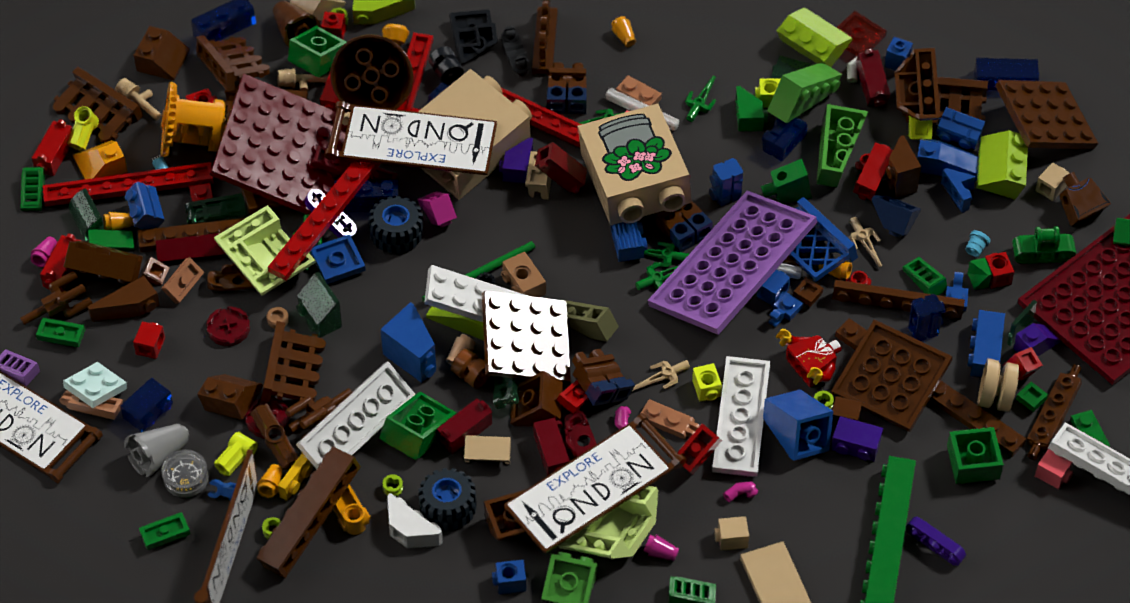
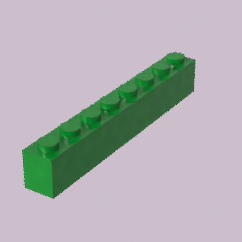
[860,456,916,603]

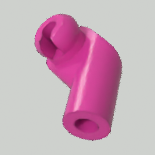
[615,406,631,430]
[723,482,758,502]

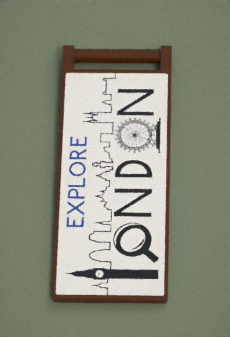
[324,101,497,175]
[0,371,103,483]
[504,413,687,554]
[194,450,258,603]

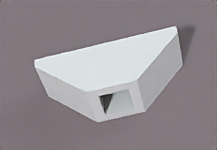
[387,493,443,548]

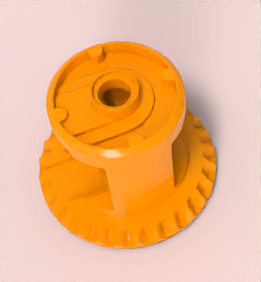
[161,82,226,157]

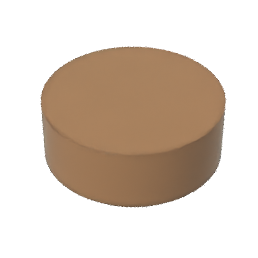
[267,307,289,329]

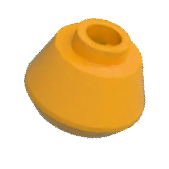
[382,24,409,46]

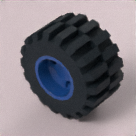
[369,196,423,253]
[418,468,477,530]

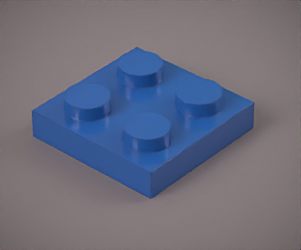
[310,234,366,285]

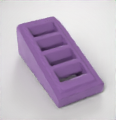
[0,349,40,386]

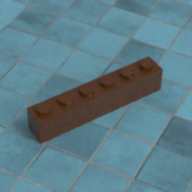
[257,446,361,578]

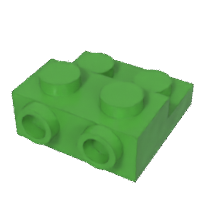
[542,552,598,603]

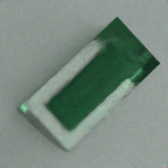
[69,188,104,241]

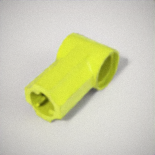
[67,106,99,151]
[214,432,258,476]

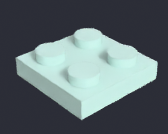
[63,362,127,408]

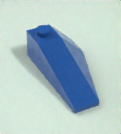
[917,139,978,181]

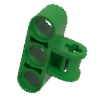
[1012,226,1076,264]

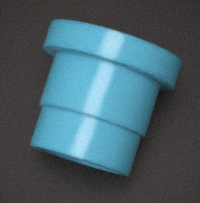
[965,230,991,257]

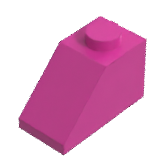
[417,191,457,227]

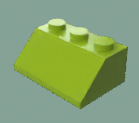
[777,7,853,67]
[977,130,1028,200]

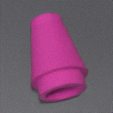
[30,236,57,267]
[643,534,679,561]

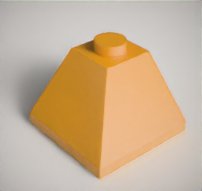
[73,140,128,179]

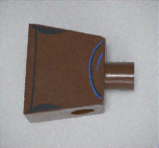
[1059,172,1111,226]

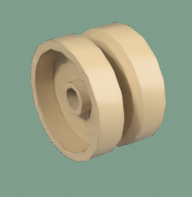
[977,358,1019,412]

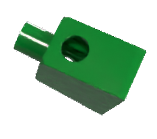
[761,159,812,204]

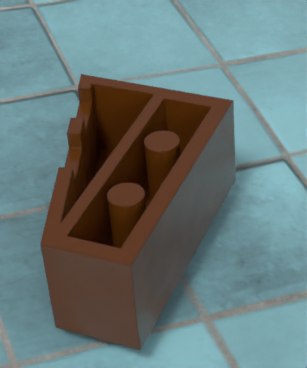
[63,241,143,285]

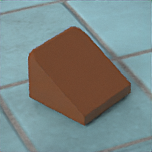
[138,257,170,285]

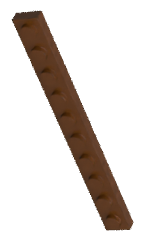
[835,318,1026,457]

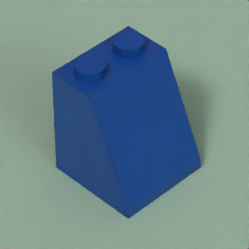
[381,302,436,383]
[763,389,833,461]

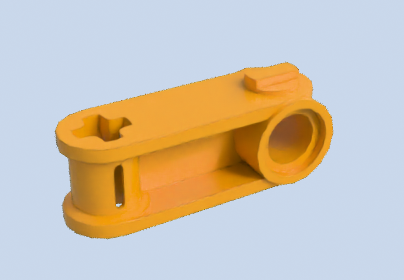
[333,484,371,535]

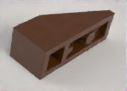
[87,276,160,322]

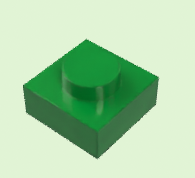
[1016,382,1048,412]

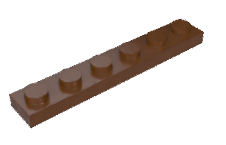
[138,218,245,252]
[832,280,965,319]

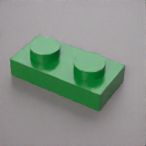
[36,318,85,348]
[1070,410,1110,447]
[139,512,191,551]

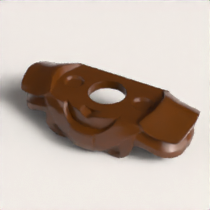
[207,263,255,291]

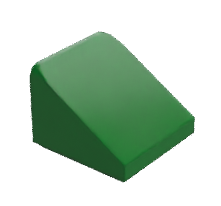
[1113,218,1130,246]

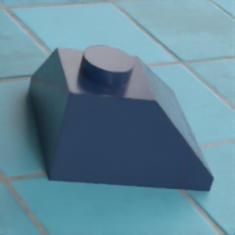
[872,193,921,237]

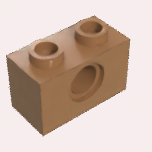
[501,252,546,297]

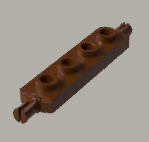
[1027,364,1082,460]

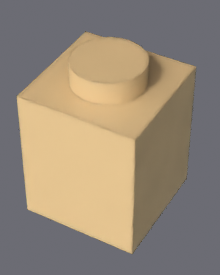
[1035,162,1069,201]
[714,516,749,550]

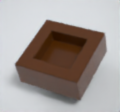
[793,278,824,307]

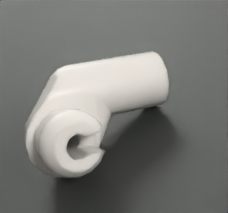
[847,57,858,83]

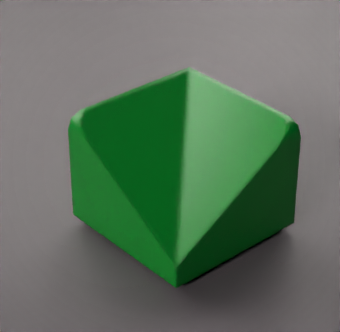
[967,258,992,290]

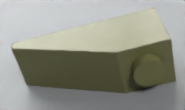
[564,300,619,341]

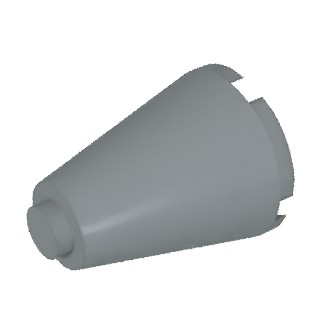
[124,424,189,477]

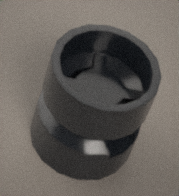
[428,47,464,85]

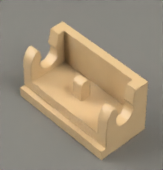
[525,151,551,199]
[464,436,511,464]

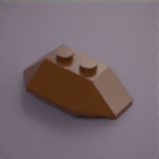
[895,48,940,121]

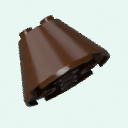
[330,35,413,109]

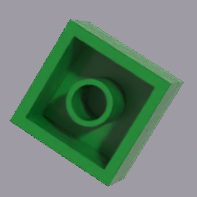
[288,26,346,77]
[947,427,1004,484]

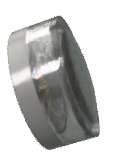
[161,450,209,497]

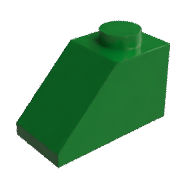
[735,86,768,131]

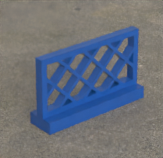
[774,197,858,281]

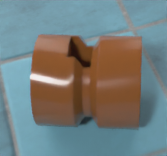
[451,348,490,389]

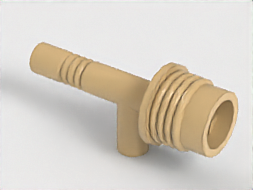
[277,68,329,91]
[115,78,162,120]

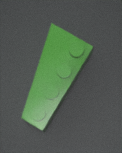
[767,62,842,123]
[816,104,868,188]

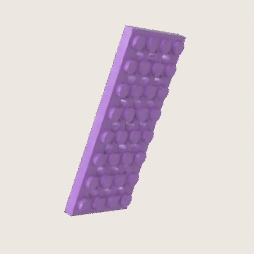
[648,191,817,335]

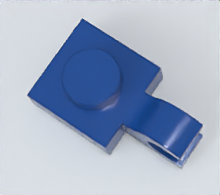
[945,272,968,311]
[769,292,803,327]
[208,479,236,501]

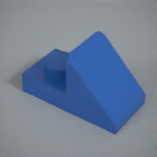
[941,168,975,213]

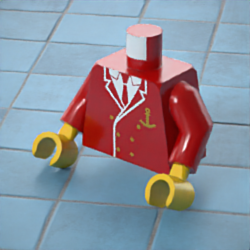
[775,329,842,388]

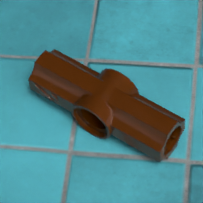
[250,404,299,470]

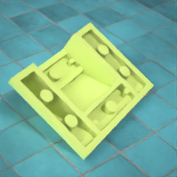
[214,205,316,296]
[558,486,658,558]

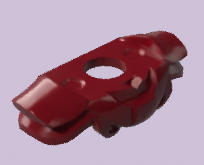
[564,410,597,458]

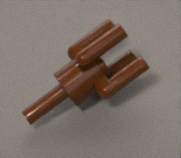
[20,271,93,325]
[285,388,352,439]

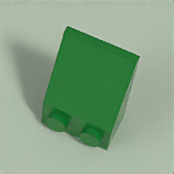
[379,391,457,460]

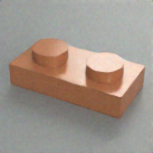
[616,75,662,106]
[161,257,204,304]

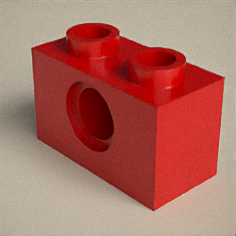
[677,423,722,475]

